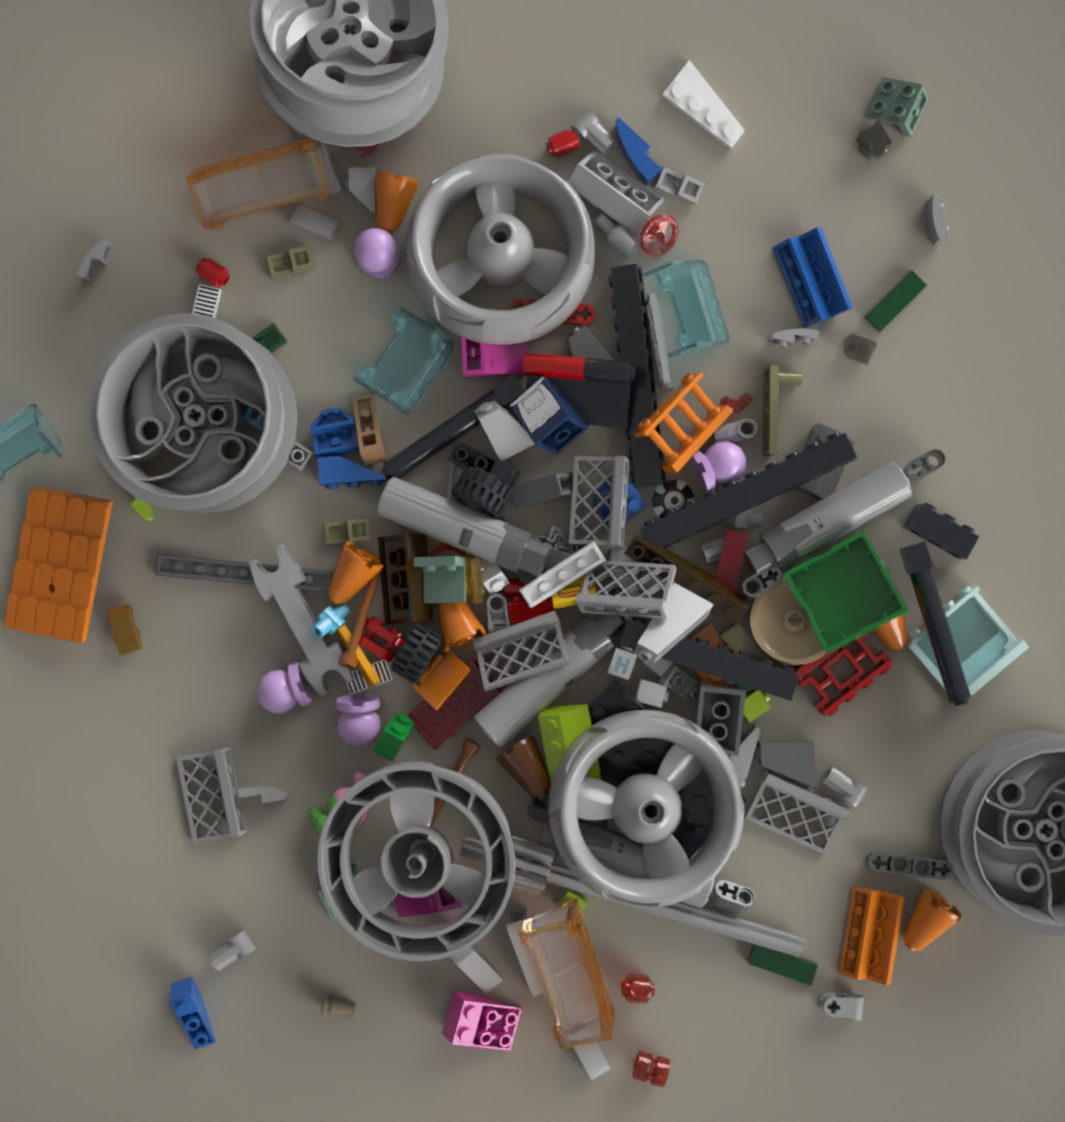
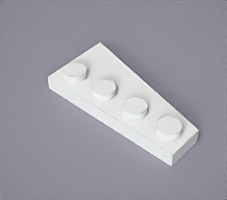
[662,60,745,150]

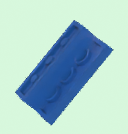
[773,226,853,328]

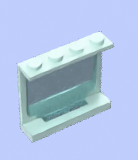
[906,586,1029,699]

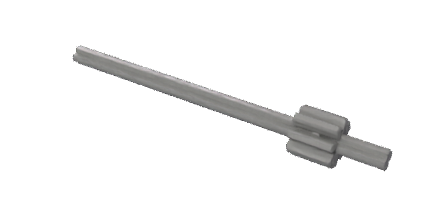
[459,836,804,957]

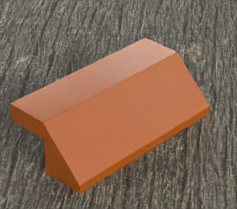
[839,886,905,985]

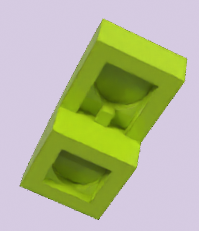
[130,496,154,521]

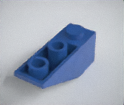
[317,456,388,489]
[169,977,216,1049]

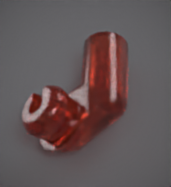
[720,392,753,413]

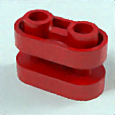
[359,616,404,663]

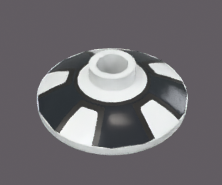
[652,479,695,519]

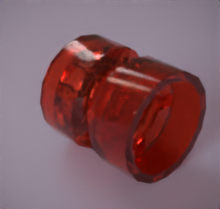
[632,1050,670,1088]

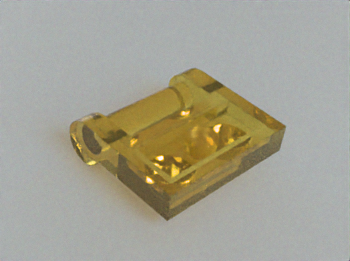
[458,553,485,604]

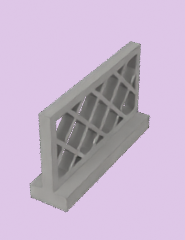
[646,293,674,391]
[569,456,630,547]
[576,561,676,619]
[472,611,570,692]
[176,746,247,844]
[745,768,850,855]

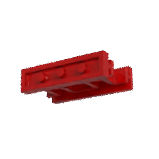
[794,632,894,716]

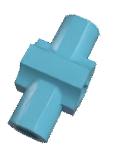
[311,603,350,638]

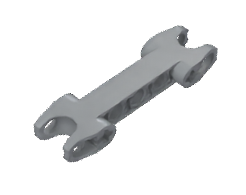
[249,545,355,697]

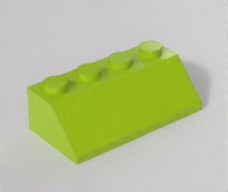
[538,704,602,782]

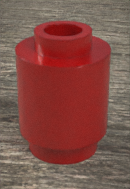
[545,129,580,158]
[195,257,230,288]

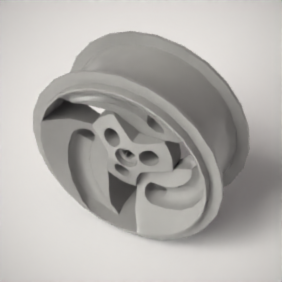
[249,0,449,147]
[88,313,298,514]
[940,730,1065,936]

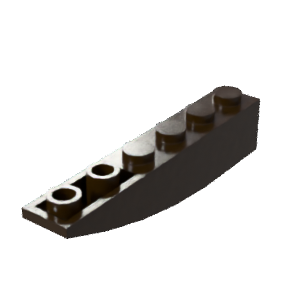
[623,535,751,626]

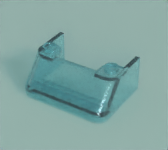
[643,260,730,358]
[0,404,63,487]

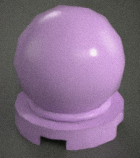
[353,228,400,278]
[690,441,746,493]
[256,662,313,714]
[336,693,381,747]

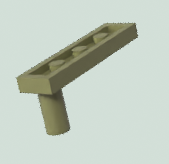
[762,365,803,456]

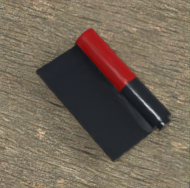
[523,353,636,429]

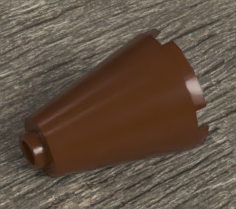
[495,735,551,800]

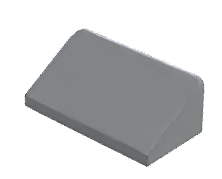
[289,205,340,242]

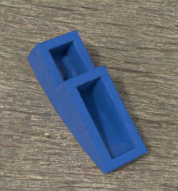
[614,117,661,186]

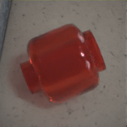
[620,973,655,1004]

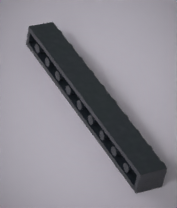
[609,263,667,488]
[640,432,857,549]

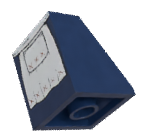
[511,377,589,455]

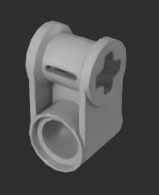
[487,593,511,634]
[819,992,864,1020]

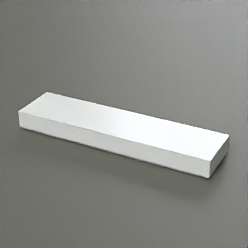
[519,541,606,608]

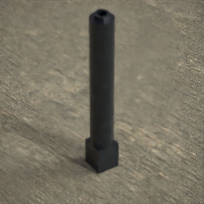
[382,373,526,480]
[899,542,971,706]

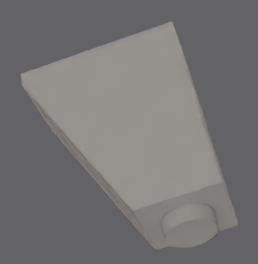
[474,401,534,462]

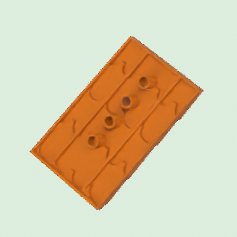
[4,486,113,644]

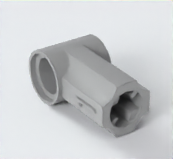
[571,110,616,155]
[713,419,757,443]
[700,537,725,564]
[821,766,869,808]
[208,929,256,971]

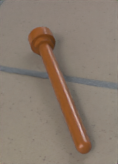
[338,571,381,669]
[430,738,481,826]

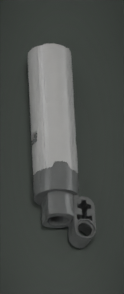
[377,477,573,577]
[474,581,624,748]

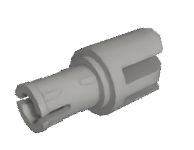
[595,213,638,256]

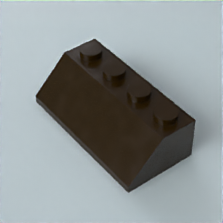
[378,533,433,625]

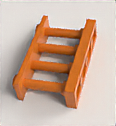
[634,372,733,473]

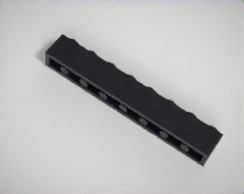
[619,617,799,701]

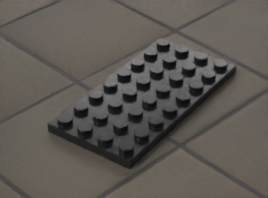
[588,679,747,859]

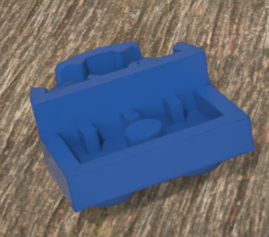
[311,408,359,458]
[593,477,648,527]

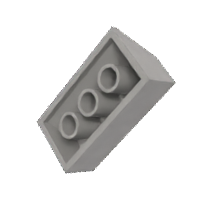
[568,149,666,236]

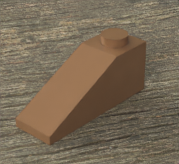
[352,393,386,465]

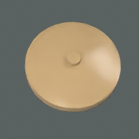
[750,577,826,665]

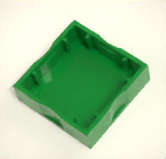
[783,530,909,654]

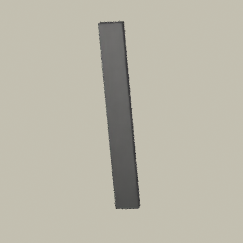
[155,553,333,593]

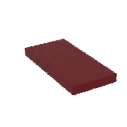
[407,659,501,749]

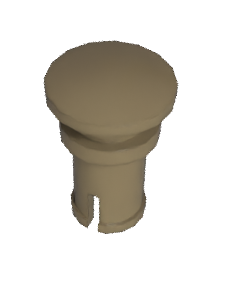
[321,993,356,1017]

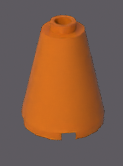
[375,170,419,234]
[327,541,383,605]
[873,589,908,651]
[438,602,487,651]
[903,888,962,951]

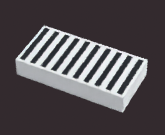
[192,284,222,318]
[346,660,393,695]

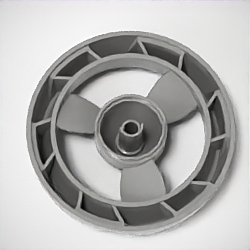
[406,154,595,345]
[548,710,744,908]
[317,761,516,961]

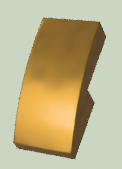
[108,604,142,656]

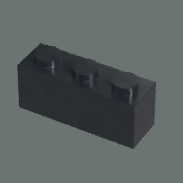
[903,503,980,560]

